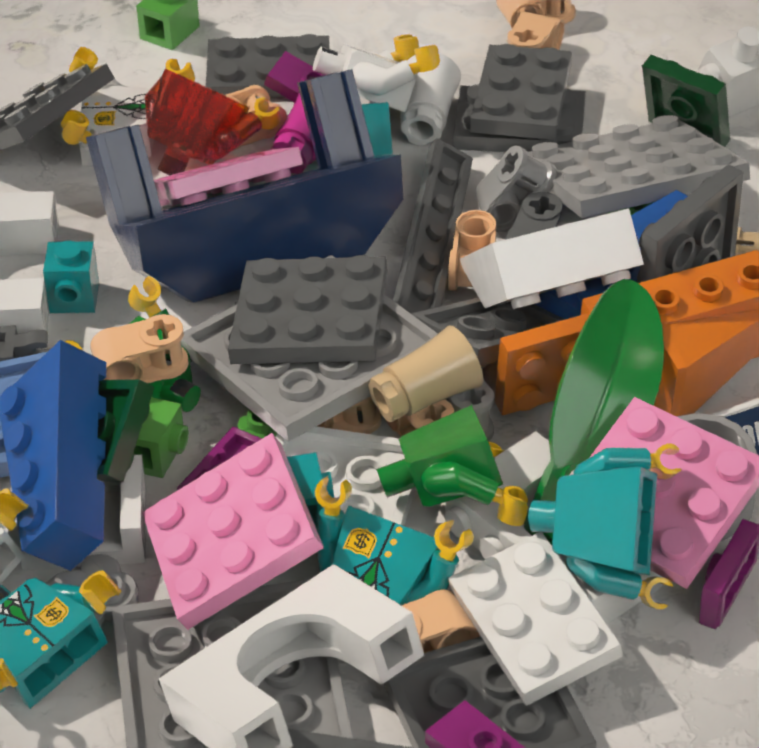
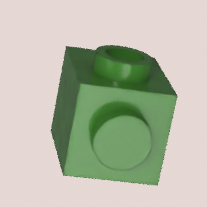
[136,0,200,50]
[134,397,189,479]

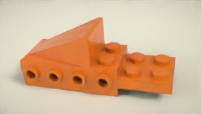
[495,250,759,417]

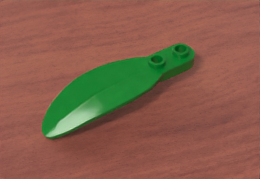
[524,279,664,545]

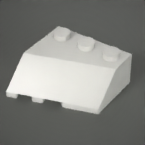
[460,208,644,309]

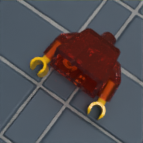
[144,58,281,175]

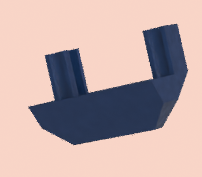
[86,69,404,303]

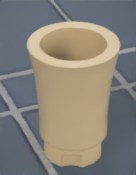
[368,325,483,422]

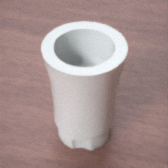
[400,53,461,146]

